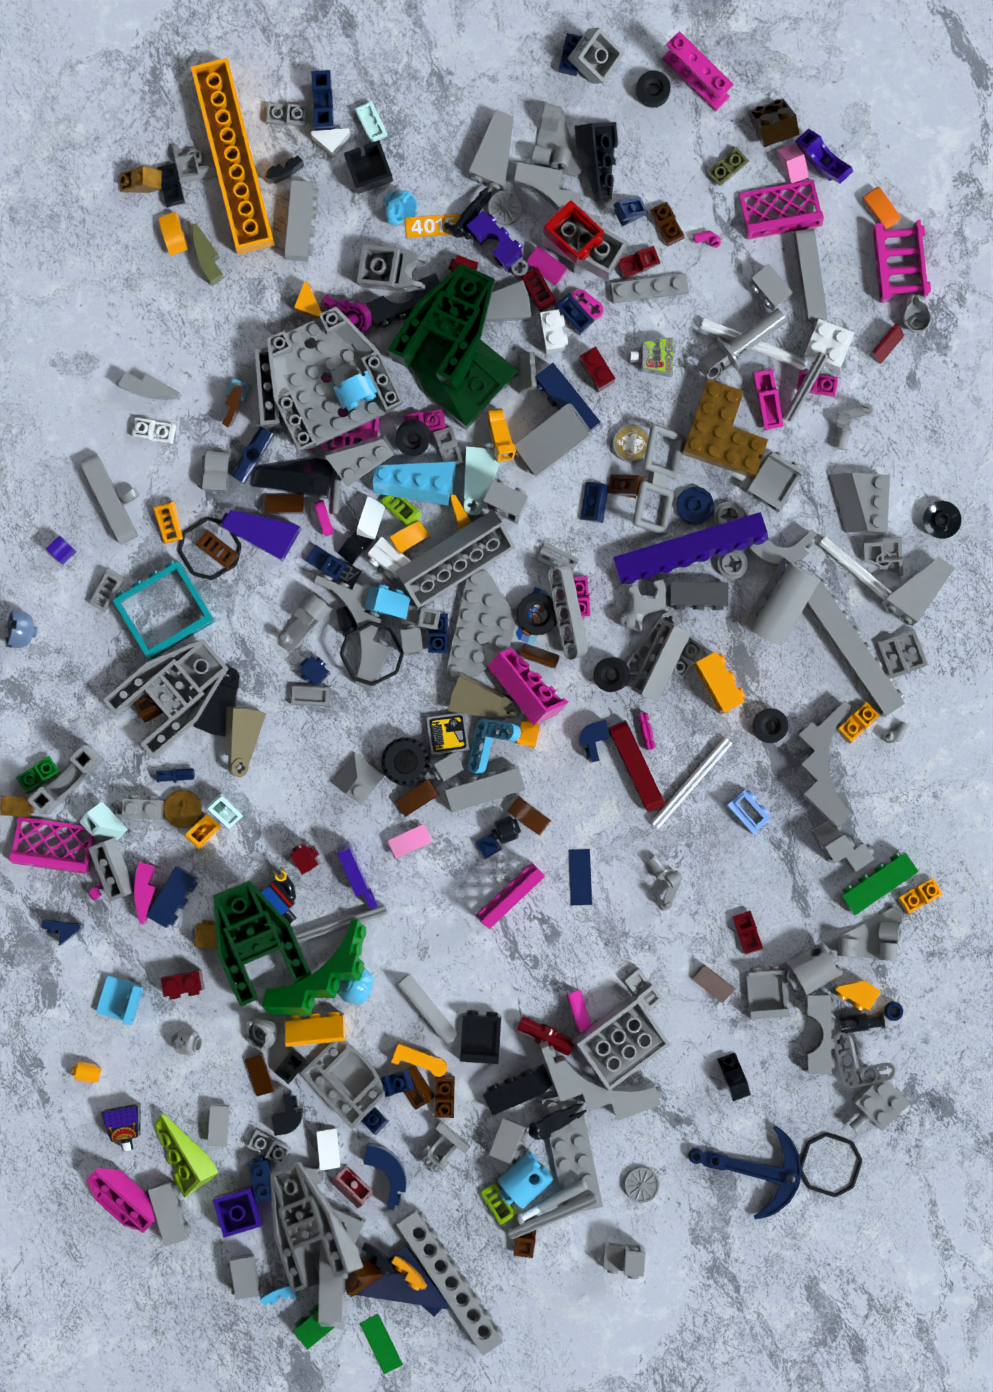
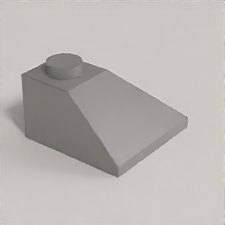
[332,752,385,805]

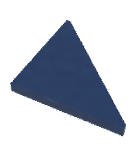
[356,1246,450,1309]

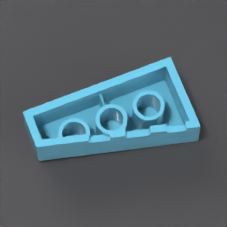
[373,462,456,506]

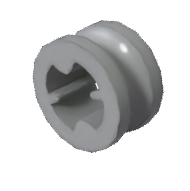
[511,259,528,278]

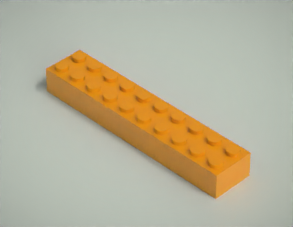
[191,58,275,255]

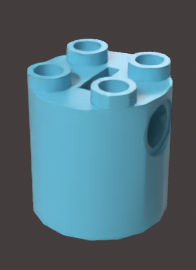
[497,1151,553,1209]

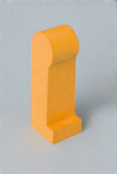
[486,408,516,462]
[391,1043,447,1077]

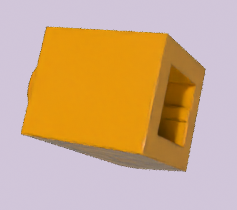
[833,979,881,1011]

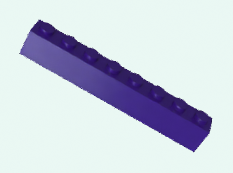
[613,512,769,585]

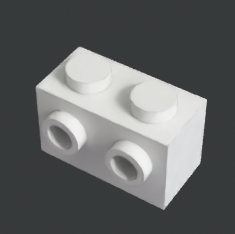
[540,310,568,354]

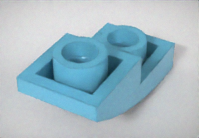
[260,1283,300,1306]

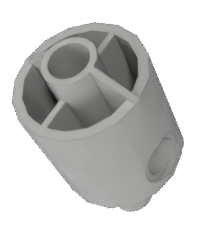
[786,941,843,996]

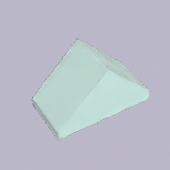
[206,794,243,829]

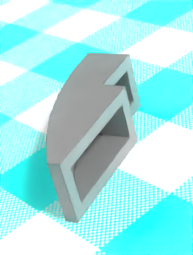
[118,371,182,400]

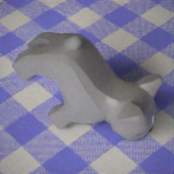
[619,580,669,633]

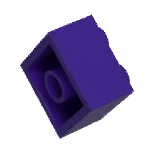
[213,1185,263,1238]

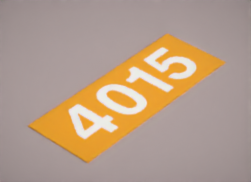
[405,213,460,238]

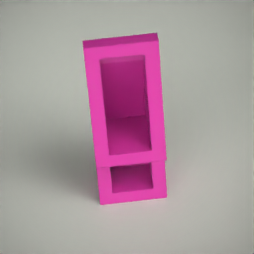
[752,368,784,430]
[134,861,158,924]

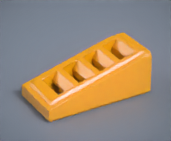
[450,494,472,531]
[153,501,183,544]

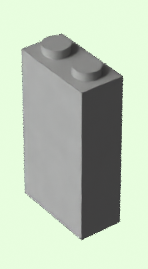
[514,403,594,476]

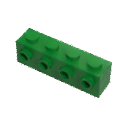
[839,851,919,915]

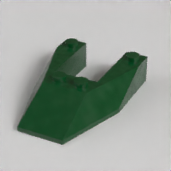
[387,264,495,391]
[213,880,311,1007]

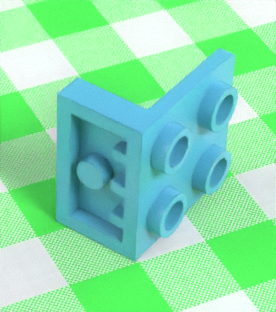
[96,976,144,1025]

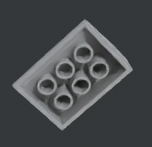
[571,995,670,1091]

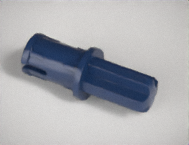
[156,768,195,783]

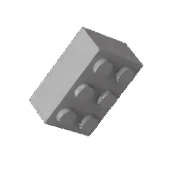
[483,479,528,524]

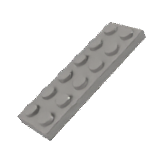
[541,1095,603,1212]

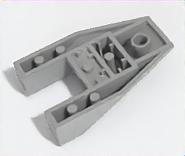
[103,639,229,759]
[270,1162,363,1293]

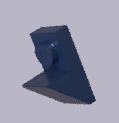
[613,197,648,226]
[41,920,84,946]

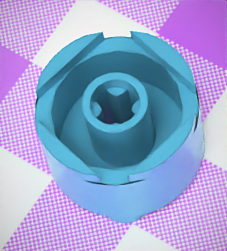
[333,371,378,411]

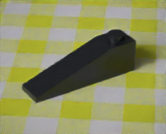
[574,122,618,201]
[253,458,333,499]

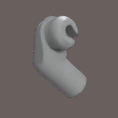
[883,721,909,743]

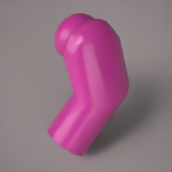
[693,230,721,248]

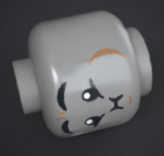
[172,1029,202,1056]

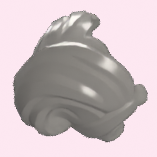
[246,1018,279,1051]

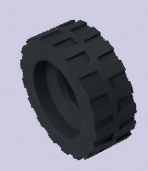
[517,592,557,636]

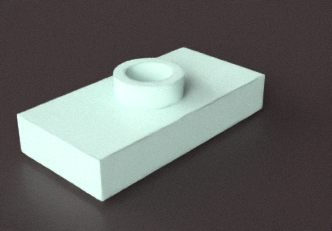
[355,101,388,143]

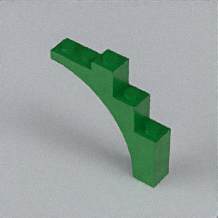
[262,919,366,1016]

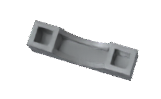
[805,994,835,1074]

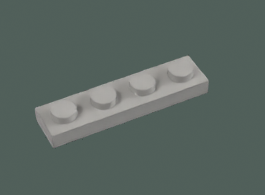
[611,274,689,303]

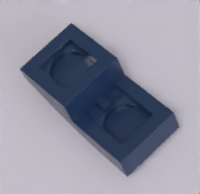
[305,545,347,581]

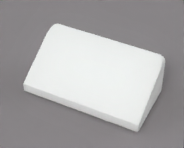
[356,497,385,540]
[317,1128,340,1171]

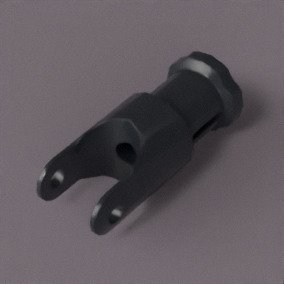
[839,1011,885,1033]

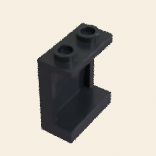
[460,1010,502,1064]

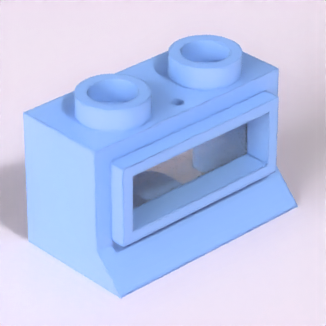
[726,790,770,834]

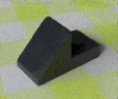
[338,530,377,565]
[274,1049,308,1084]

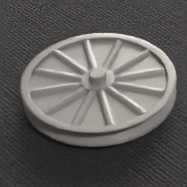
[488,190,522,225]
[624,1167,659,1203]

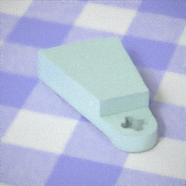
[464,446,504,516]

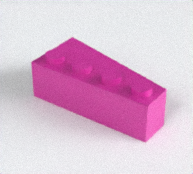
[488,648,569,725]

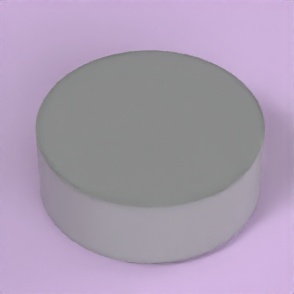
[120,488,139,504]

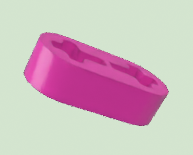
[572,289,603,320]
[314,500,334,537]

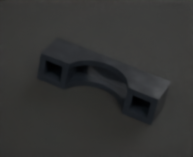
[366,273,440,328]

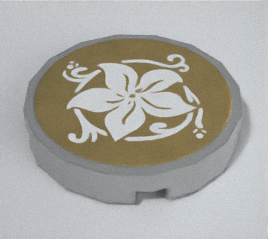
[613,424,649,463]

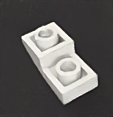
[132,418,176,444]

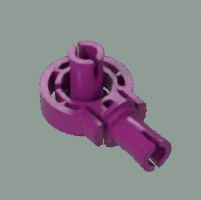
[321,294,373,333]

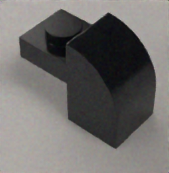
[271,1091,304,1136]

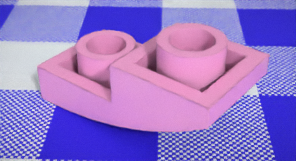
[387,824,432,859]

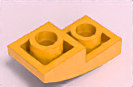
[158,211,188,256]
[389,521,430,554]
[836,702,880,744]
[897,878,943,914]
[392,1256,427,1291]

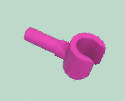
[89,882,103,901]

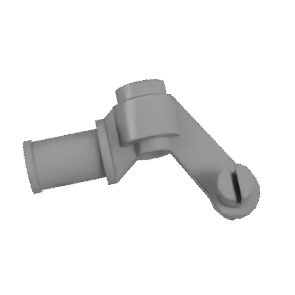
[833,403,873,450]
[647,855,683,911]

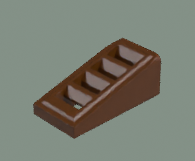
[196,530,239,570]

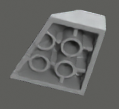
[829,473,890,535]

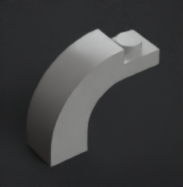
[748,529,817,566]

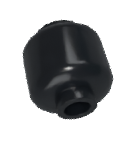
[491,816,521,844]

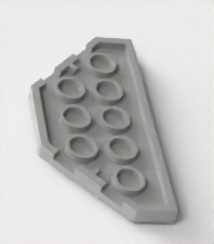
[444,570,517,682]

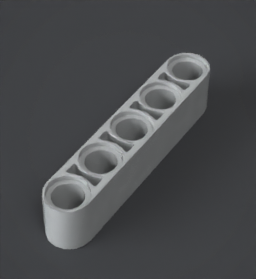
[794,228,827,322]
[80,453,138,545]
[548,565,588,660]

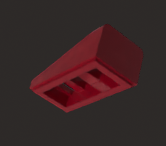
[521,267,556,312]

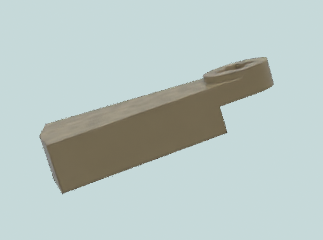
[448,673,519,718]
[225,706,266,777]

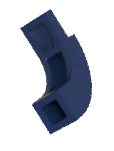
[363,1143,407,1211]

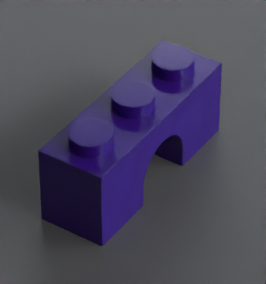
[466,211,523,271]

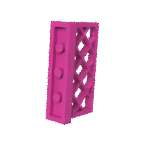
[739,179,824,240]
[9,817,94,874]
[476,863,545,929]

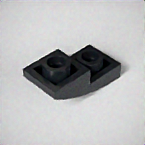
[265,155,304,184]
[362,1242,398,1276]

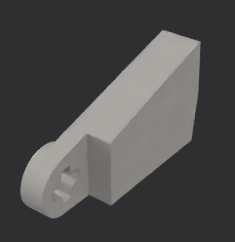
[485,281,531,322]

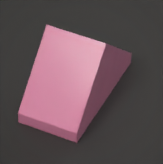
[776,143,809,184]

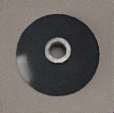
[923,501,962,539]

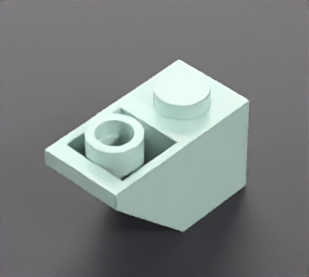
[80,802,128,841]

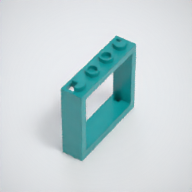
[112,560,216,661]

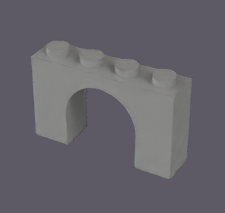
[27,745,104,814]

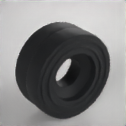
[636,70,671,108]
[395,419,431,456]
[593,657,630,692]
[753,708,788,743]

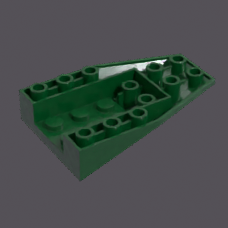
[410,333,518,430]

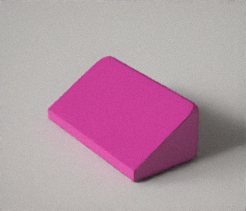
[526,246,567,286]
[567,990,592,1032]

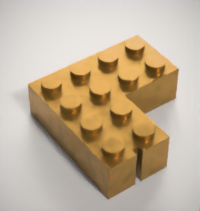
[682,379,768,479]

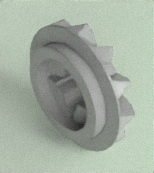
[713,502,744,525]
[718,550,748,579]

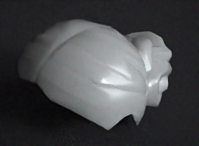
[903,294,932,332]

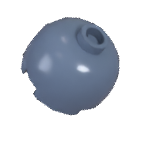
[5,609,37,648]

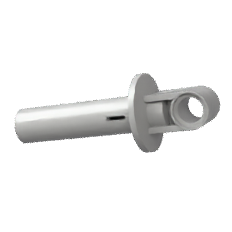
[697,308,787,380]

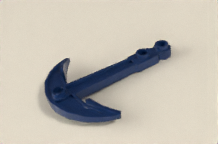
[688,1125,802,1219]

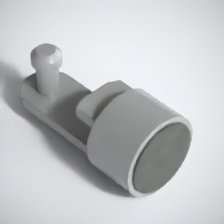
[279,591,333,651]

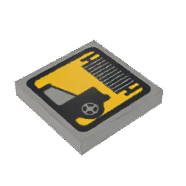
[426,713,469,755]

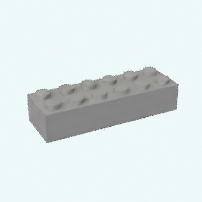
[395,510,515,608]

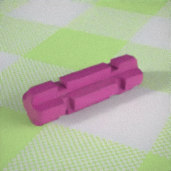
[638,712,656,750]

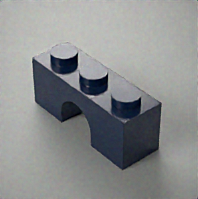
[311,70,335,131]

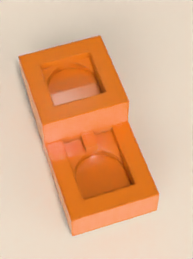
[862,186,901,230]

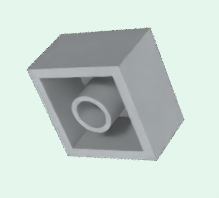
[567,28,625,84]

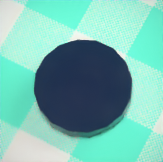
[676,486,714,525]

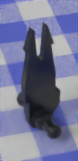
[443,187,492,240]
[528,1103,587,1140]

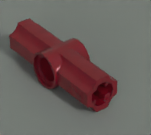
[516,1016,574,1056]

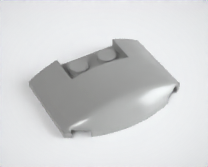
[300,1042,385,1129]

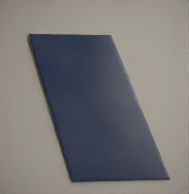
[569,849,592,906]

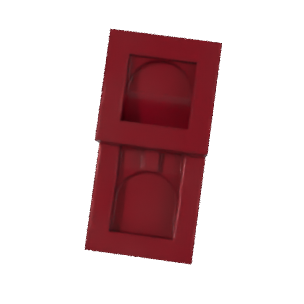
[617,246,661,279]
[732,911,763,955]

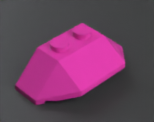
[86,1168,155,1233]

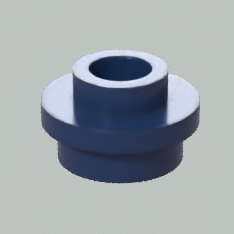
[884,1001,903,1021]

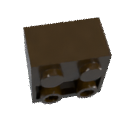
[748,99,800,147]

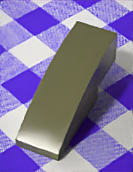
[193,223,225,286]

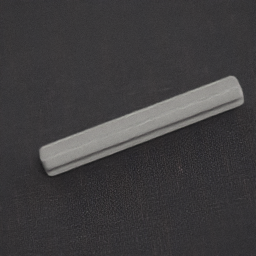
[784,352,828,422]

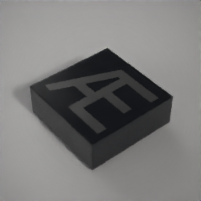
[338,562,362,588]

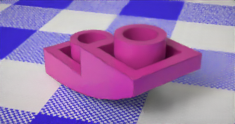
[797,371,839,397]
[403,409,446,434]
[573,575,590,617]

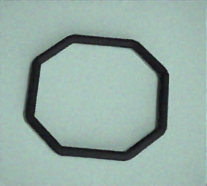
[178,517,242,580]
[340,622,404,686]
[801,1133,862,1197]

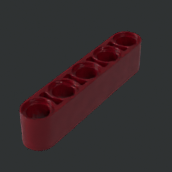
[608,720,665,813]

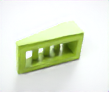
[380,495,422,527]
[480,1181,517,1226]

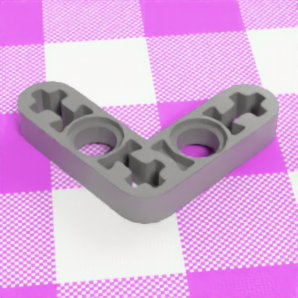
[834,1032,898,1088]

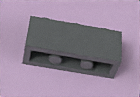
[669,582,728,611]

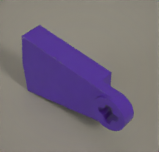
[337,842,378,909]

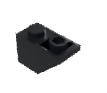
[717,1052,751,1101]

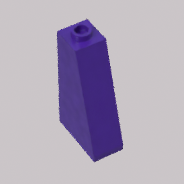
[221,510,301,562]

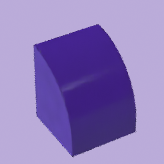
[46,535,77,565]

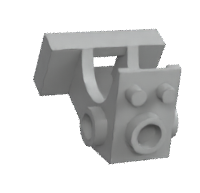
[421,1120,470,1172]

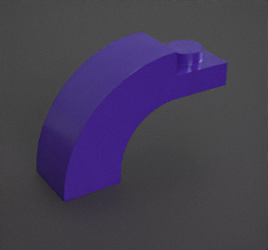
[795,128,854,184]

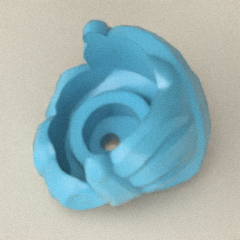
[384,190,417,226]
[339,969,374,1005]

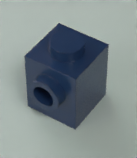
[299,657,331,687]

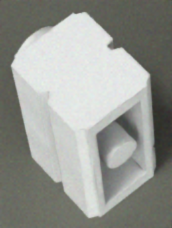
[367,537,411,580]

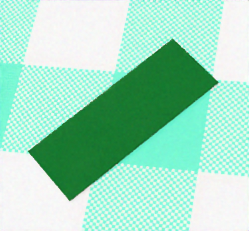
[360,1314,403,1374]

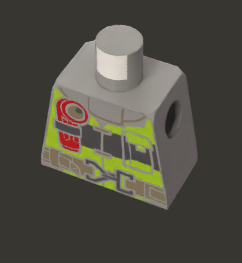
[630,337,674,377]

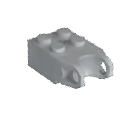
[357,245,430,292]

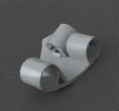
[532,103,584,177]
[837,906,903,961]

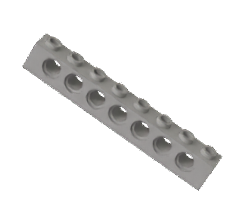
[396,1209,503,1356]

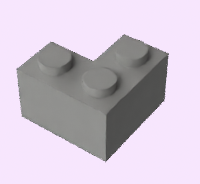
[810,820,855,863]
[603,1242,646,1279]

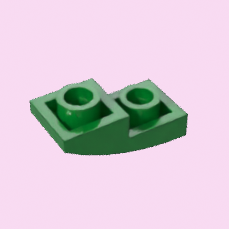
[16,756,60,794]

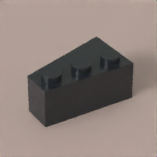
[483,1064,553,1116]

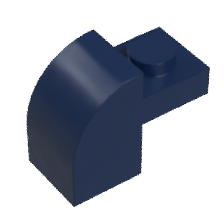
[579,720,610,763]

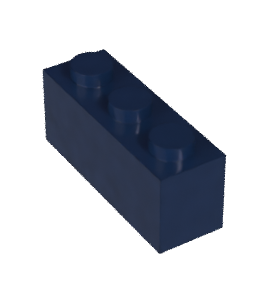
[146,866,198,928]

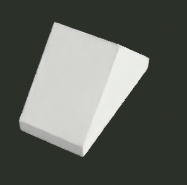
[311,128,350,157]

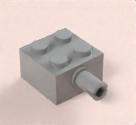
[849,1074,910,1134]

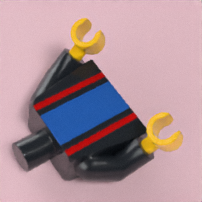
[261,867,297,924]

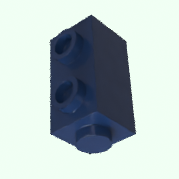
[248,1156,272,1203]

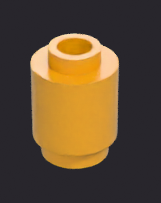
[72,1061,101,1084]

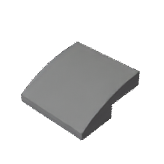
[878,629,929,678]

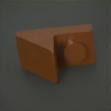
[607,474,643,498]
[345,1259,383,1298]

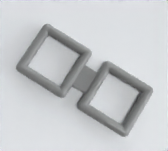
[633,425,684,535]

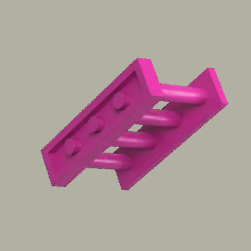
[662,31,734,111]
[872,219,931,303]

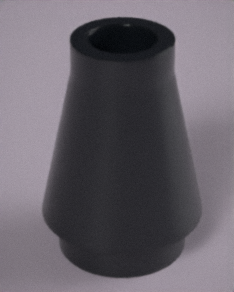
[336,607,357,637]

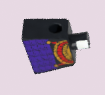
[101,1103,141,1151]

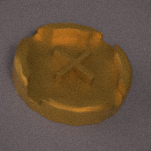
[163,790,202,828]

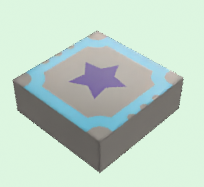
[226,378,251,403]

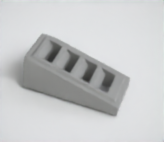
[88,569,126,613]

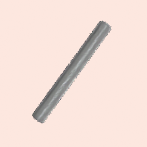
[295,905,387,943]
[507,1193,598,1239]

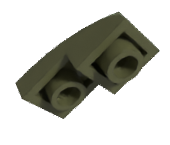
[708,147,749,186]

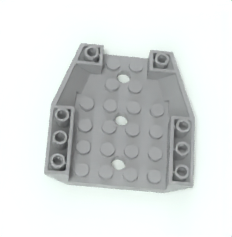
[267,307,403,451]

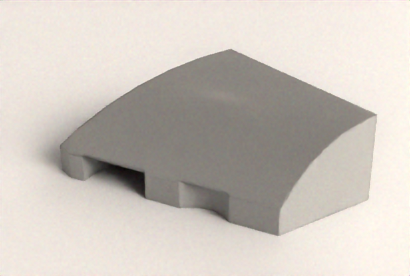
[172,145,217,183]
[518,352,537,394]
[863,537,903,576]

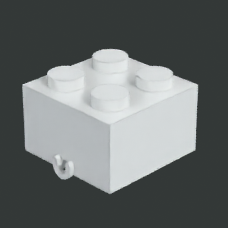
[804,319,855,373]

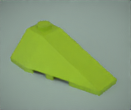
[154,1114,218,1198]

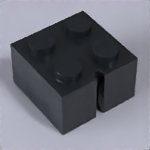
[344,140,393,194]

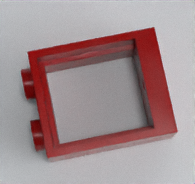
[542,200,604,264]

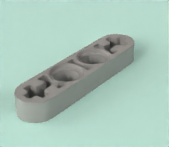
[626,612,677,676]

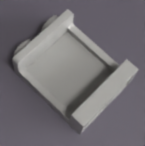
[746,452,804,513]
[745,965,790,1019]

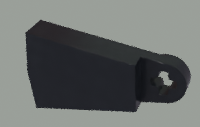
[193,668,240,737]

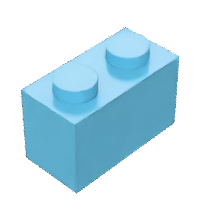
[364,584,411,619]

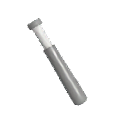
[516,1179,588,1225]

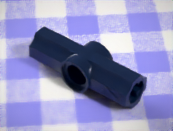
[230,426,275,484]

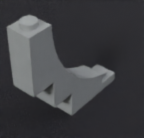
[540,1041,662,1121]

